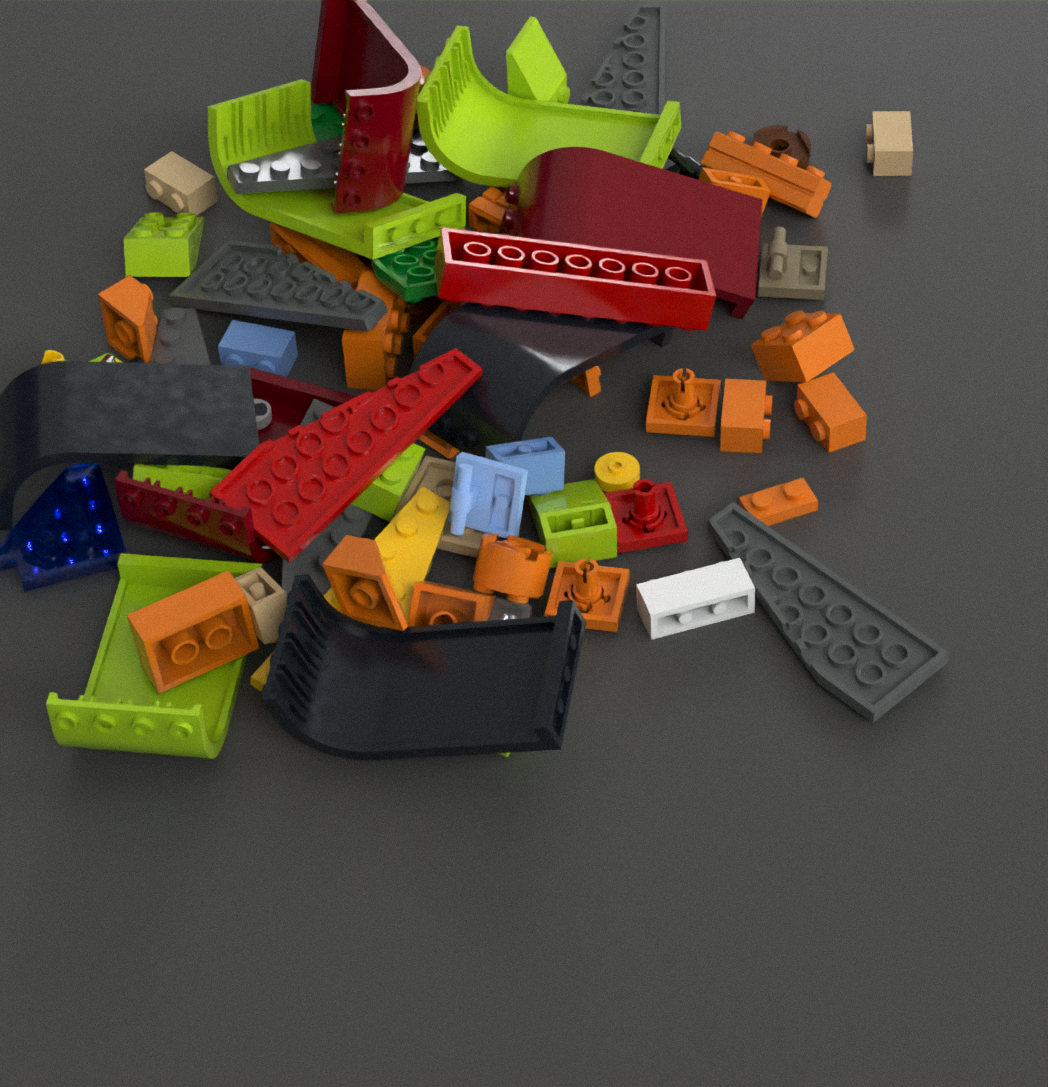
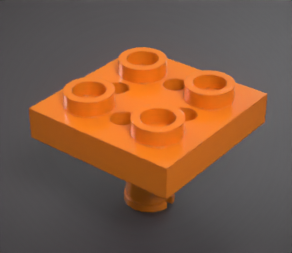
[646,368,721,437]
[545,558,630,632]

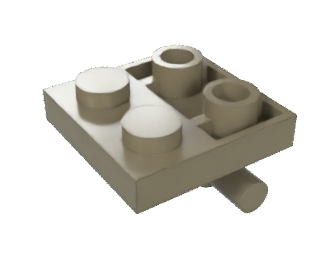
[758,227,828,300]

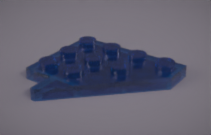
[0,463,127,592]

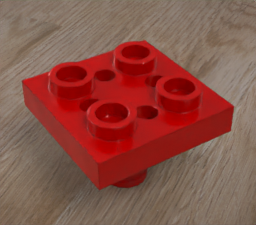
[604,479,688,553]

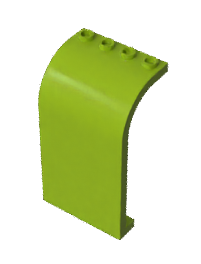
[416,25,682,188]
[208,79,466,260]
[46,553,262,759]

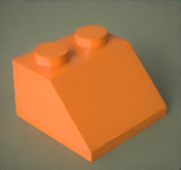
[98,275,158,363]
[322,535,408,631]
[407,581,496,627]

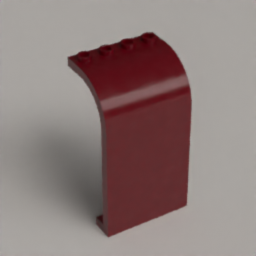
[311,0,422,214]
[501,147,762,319]
[115,365,357,563]

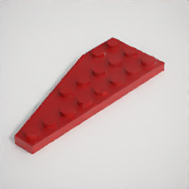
[209,348,482,564]

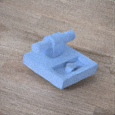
[448,452,528,539]

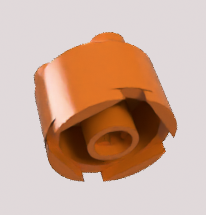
[472,533,553,604]

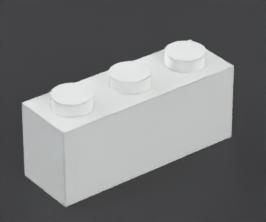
[636,558,755,640]

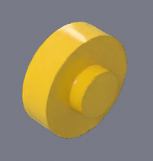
[594,452,640,493]

